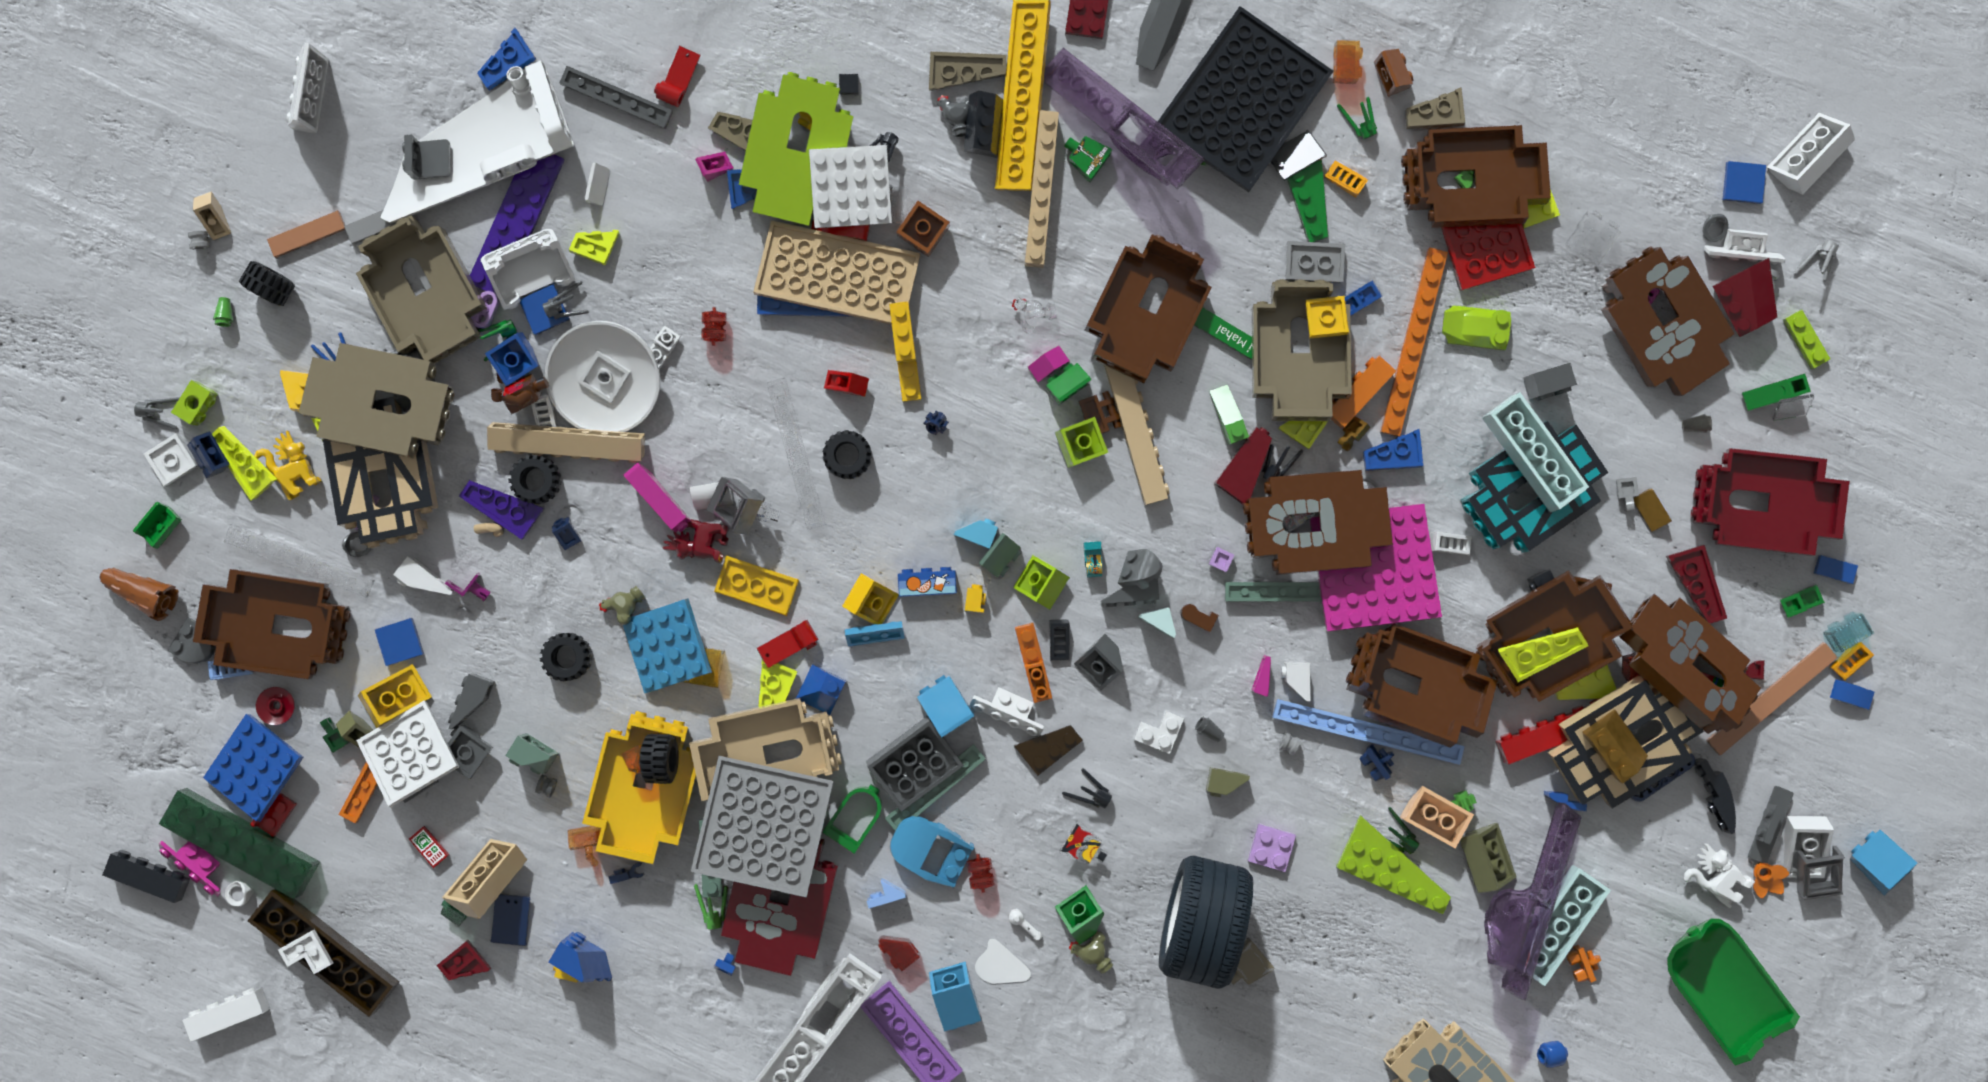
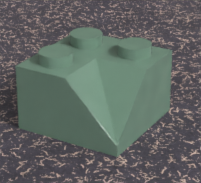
[505,733,559,775]

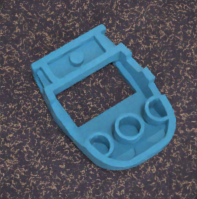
[890,816,974,887]

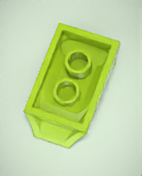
[1442,305,1511,351]

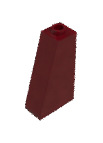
[1214,427,1272,505]

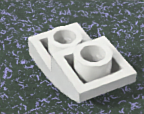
[650,326,680,369]

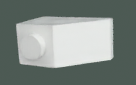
[1281,662,1310,701]

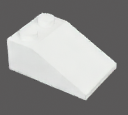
[1784,816,1834,878]

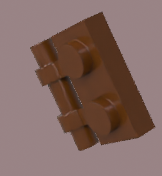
[1078,391,1122,434]

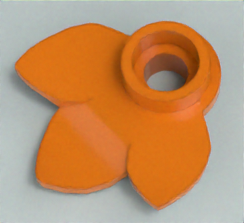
[1753,862,1789,899]

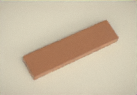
[267,210,345,258]

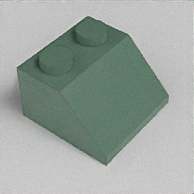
[979,533,1021,577]

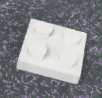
[144,433,199,486]

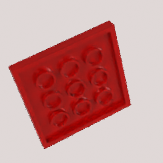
[1441,224,1535,291]

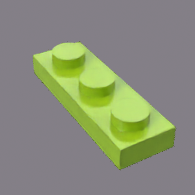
[1783,310,1830,369]

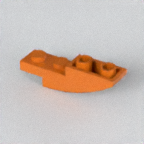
[1015,623,1052,703]

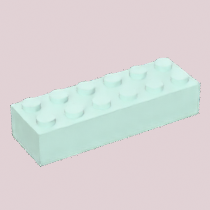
[1482,392,1589,512]
[1507,865,1611,986]

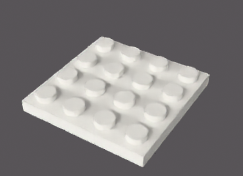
[809,145,892,228]
[356,701,459,807]

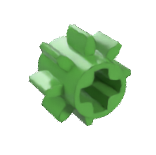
[1451,790,1477,812]

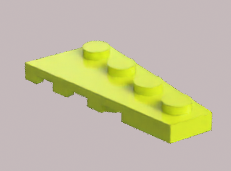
[1498,628,1588,682]

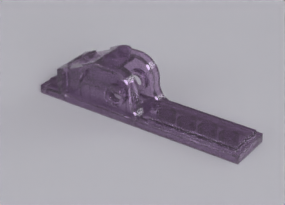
[1044,47,1204,189]
[1484,802,1582,1000]

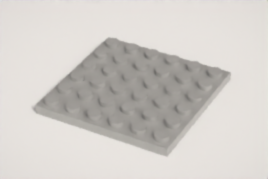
[691,756,834,897]

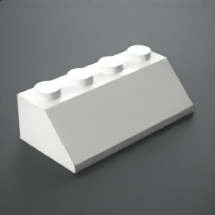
[1767,113,1855,195]

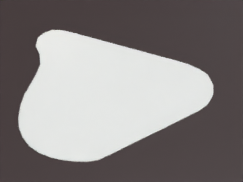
[975,939,1031,984]

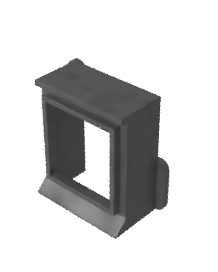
[707,477,765,535]
[1793,846,1845,900]

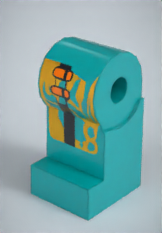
[1083,541,1102,578]

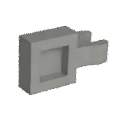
[1616,477,1639,512]

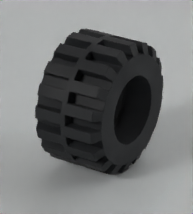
[239,261,295,306]
[822,430,872,479]
[508,455,562,504]
[540,633,593,682]
[640,734,679,784]

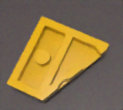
[280,370,308,412]

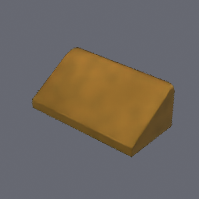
[1633,489,1672,532]

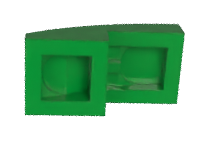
[1780,584,1825,618]

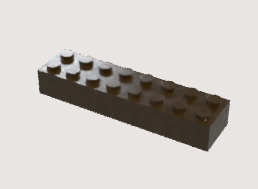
[248,887,400,1017]

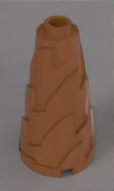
[99,567,179,621]

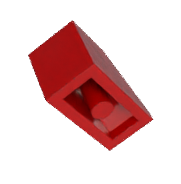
[824,370,869,397]

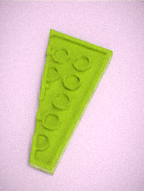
[1336,815,1451,914]

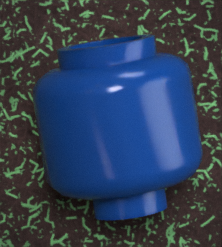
[1537,1041,1568,1068]

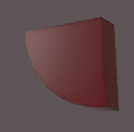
[1745,660,1765,680]

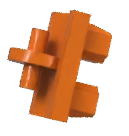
[1566,945,1601,983]

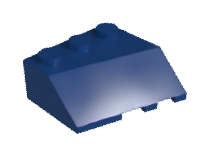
[548,932,612,983]

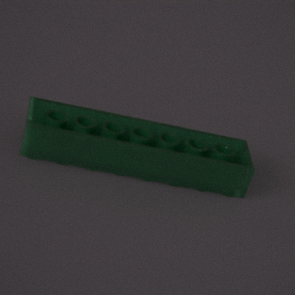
[159,788,320,899]

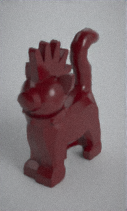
[663,519,730,564]

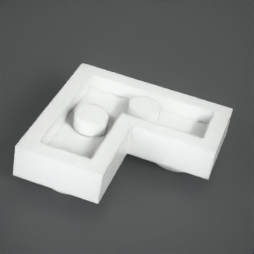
[1134,711,1184,754]
[278,929,333,974]

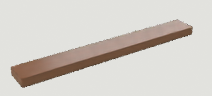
[1706,642,1838,756]

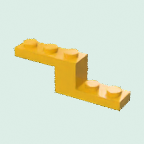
[889,301,922,402]

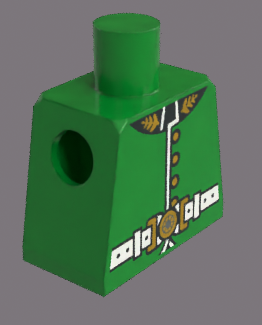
[1064,136,1112,183]

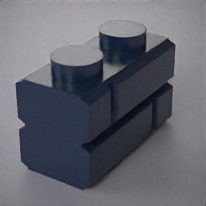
[187,431,230,478]

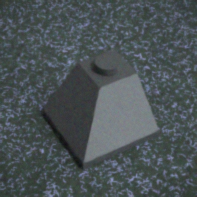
[1074,634,1123,690]

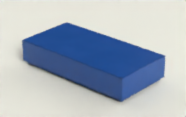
[1813,555,1858,584]

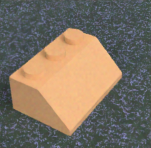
[1400,786,1474,849]

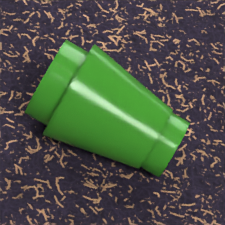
[213,297,233,327]

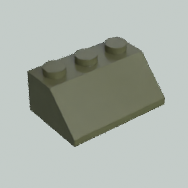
[1460,823,1517,893]

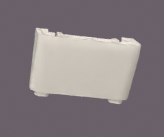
[481,229,576,310]

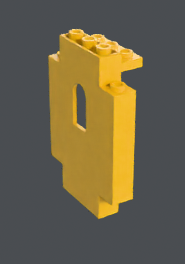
[582,711,696,864]

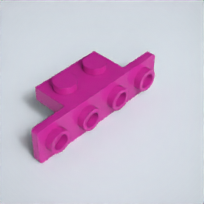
[159,839,221,897]

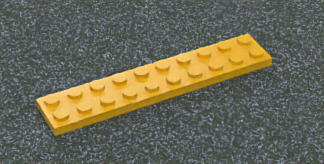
[995,0,1051,191]

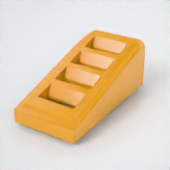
[1324,161,1368,198]
[1830,639,1874,681]

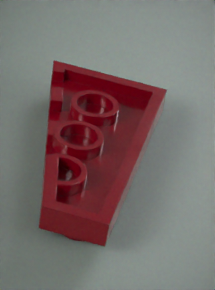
[1666,545,1727,624]

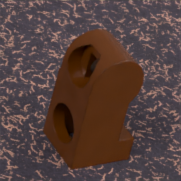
[1180,604,1219,632]

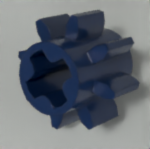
[923,411,949,435]

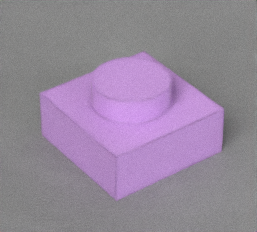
[1209,547,1234,572]

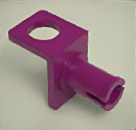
[445,573,491,602]

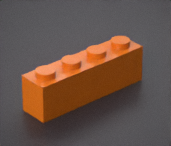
[1331,355,1396,429]

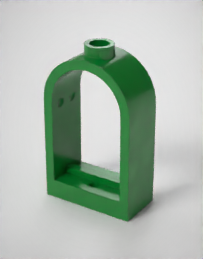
[822,784,882,854]

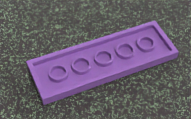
[860,980,963,1082]

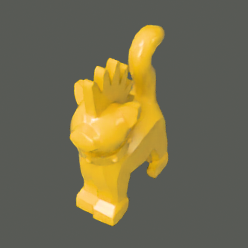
[254,430,322,500]

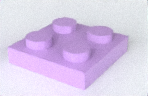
[1248,824,1296,872]

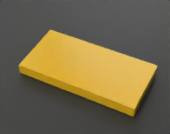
[714,555,799,616]

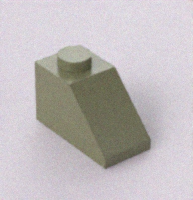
[336,711,373,748]
[1205,767,1250,797]

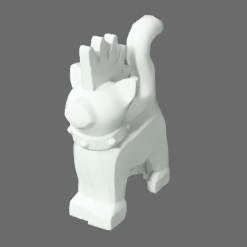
[1684,843,1755,908]

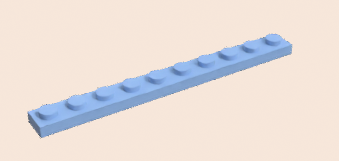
[1272,699,1465,765]

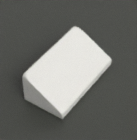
[585,162,610,206]

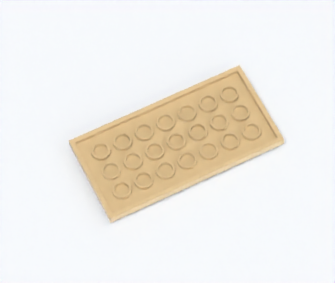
[753,221,920,325]

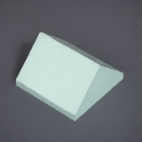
[1138,607,1176,638]

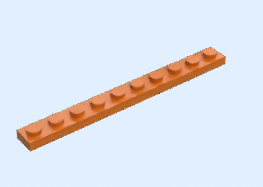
[1380,247,1448,437]

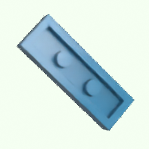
[845,621,905,647]

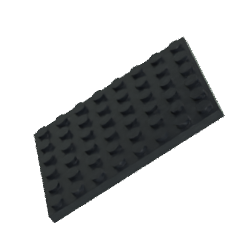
[1154,6,1334,193]

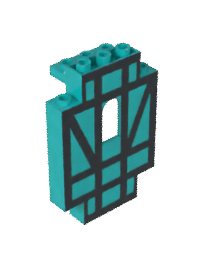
[1460,421,1609,553]

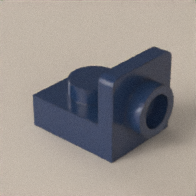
[552,517,581,550]

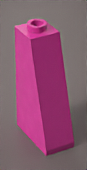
[623,463,691,533]

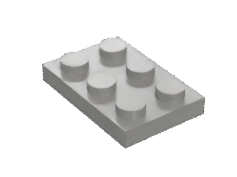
[1285,241,1345,283]

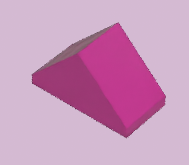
[695,151,733,182]
[1028,346,1070,383]

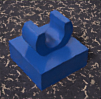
[714,953,735,976]

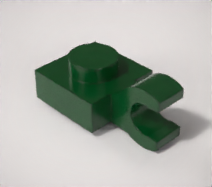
[320,717,350,753]

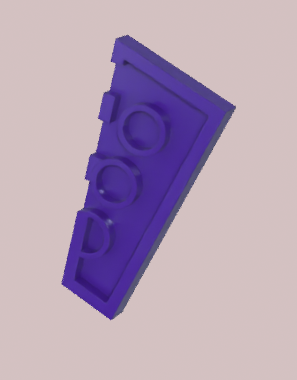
[459,480,545,540]

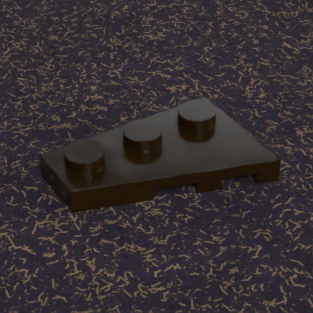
[1014,725,1083,776]

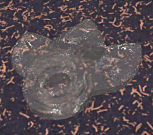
[890,186,915,224]

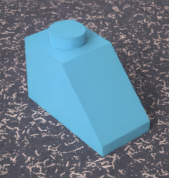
[954,518,998,549]

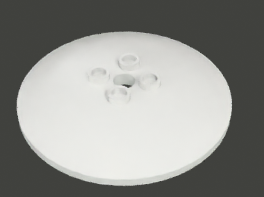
[545,321,660,432]

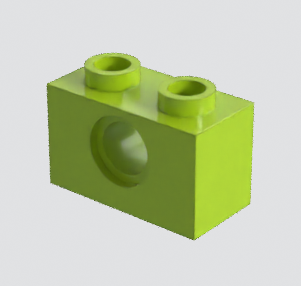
[171,380,218,426]

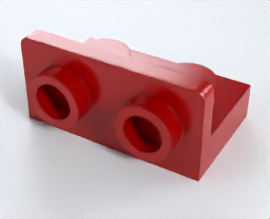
[250,793,297,837]

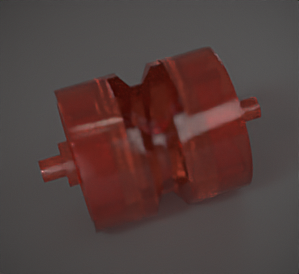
[701,307,727,346]
[966,854,995,893]

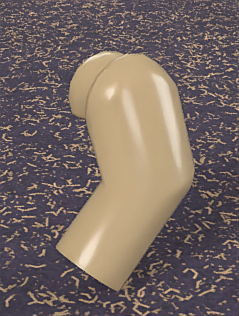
[474,523,504,537]

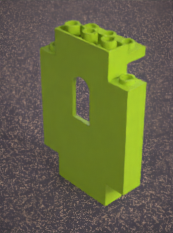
[739,72,854,226]

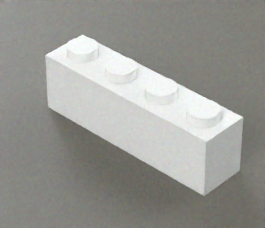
[182,987,270,1042]

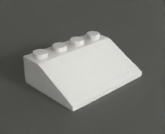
[287,43,329,134]

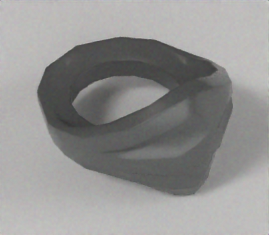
[1702,214,1729,242]
[342,532,371,557]

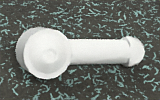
[1009,909,1042,941]

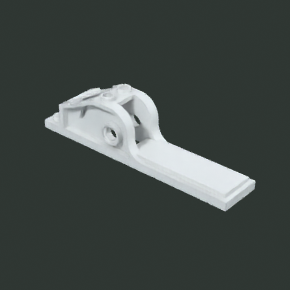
[754,953,882,1082]

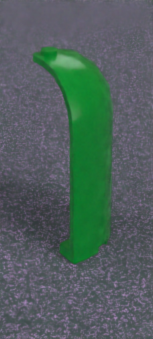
[1667,919,1800,1066]

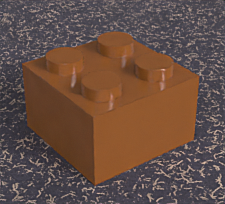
[896,201,950,257]

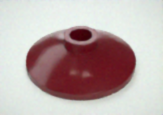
[256,687,295,725]

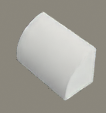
[690,482,734,511]

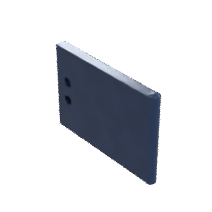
[490,894,531,946]

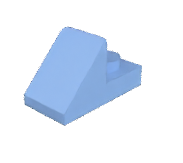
[867,878,907,909]

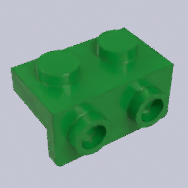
[133,502,182,549]

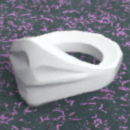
[225,881,254,906]

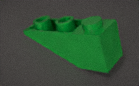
[1742,374,1811,411]

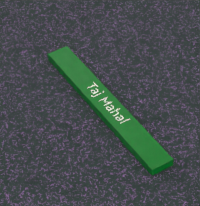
[1194,307,1252,360]

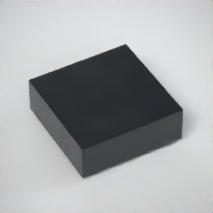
[839,74,859,95]

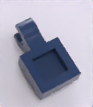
[609,862,645,884]

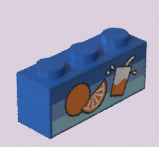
[898,567,957,597]

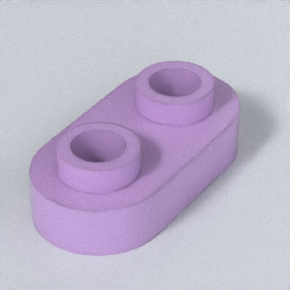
[471,291,500,329]

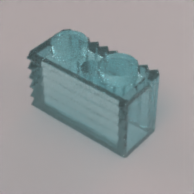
[1823,612,1874,652]

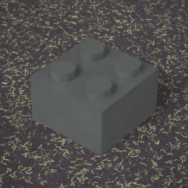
[1523,363,1577,401]

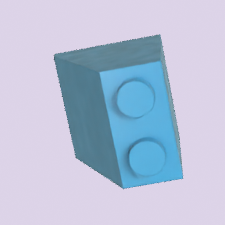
[917,675,975,738]
[1850,830,1918,896]
[929,961,981,1032]

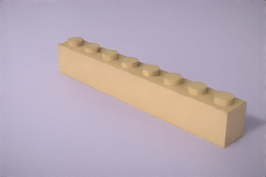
[1025,110,1059,268]
[1104,365,1170,505]
[487,422,645,463]

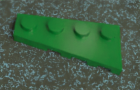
[1287,159,1328,242]

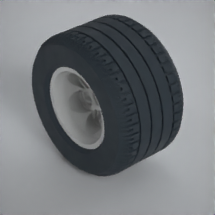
[1159,856,1253,989]

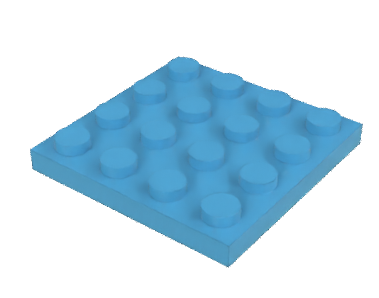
[623,598,712,694]

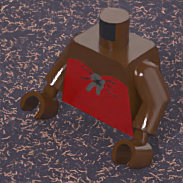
[491,373,549,415]

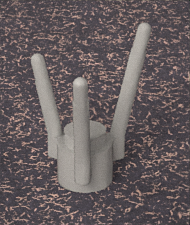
[1793,240,1839,281]

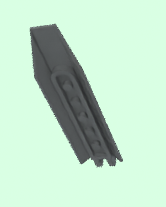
[1136,0,1192,71]

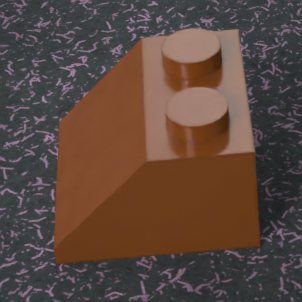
[1374,49,1414,97]

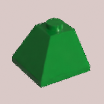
[1055,885,1104,944]

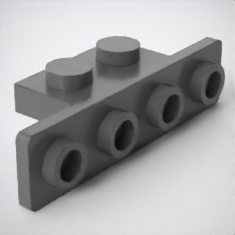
[1748,786,1794,863]

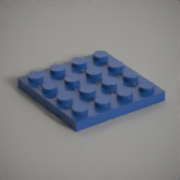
[203,714,304,822]

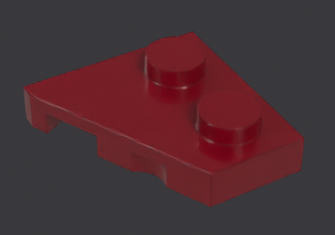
[436,940,492,980]

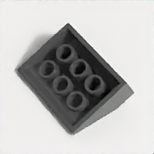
[866,716,964,812]

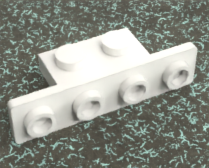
[1704,229,1785,265]
[969,687,1044,737]

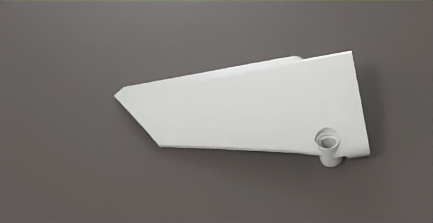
[380,60,574,224]

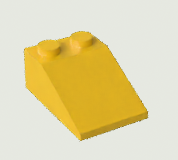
[357,664,432,728]

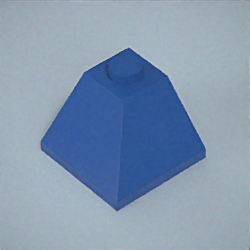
[485,332,539,386]
[796,664,847,715]

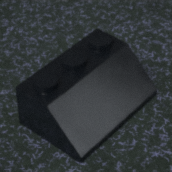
[964,90,1003,158]

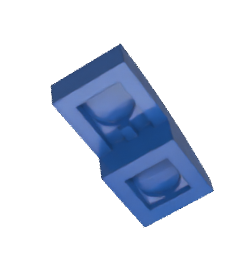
[1345,280,1383,316]
[1830,679,1875,710]
[1544,791,1587,812]

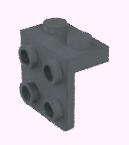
[402,134,450,180]

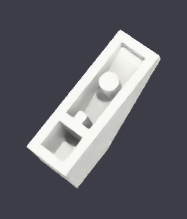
[393,556,457,595]

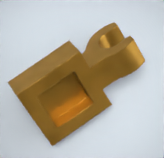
[1337,416,1371,452]

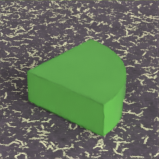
[1454,171,1474,188]

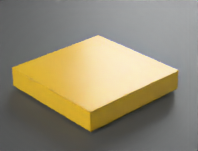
[1305,296,1349,339]

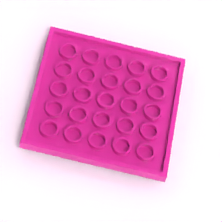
[1310,504,1442,632]

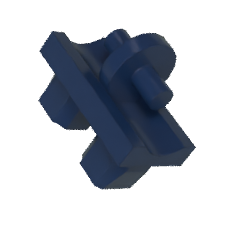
[1359,744,1394,781]

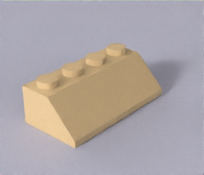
[442,839,527,919]

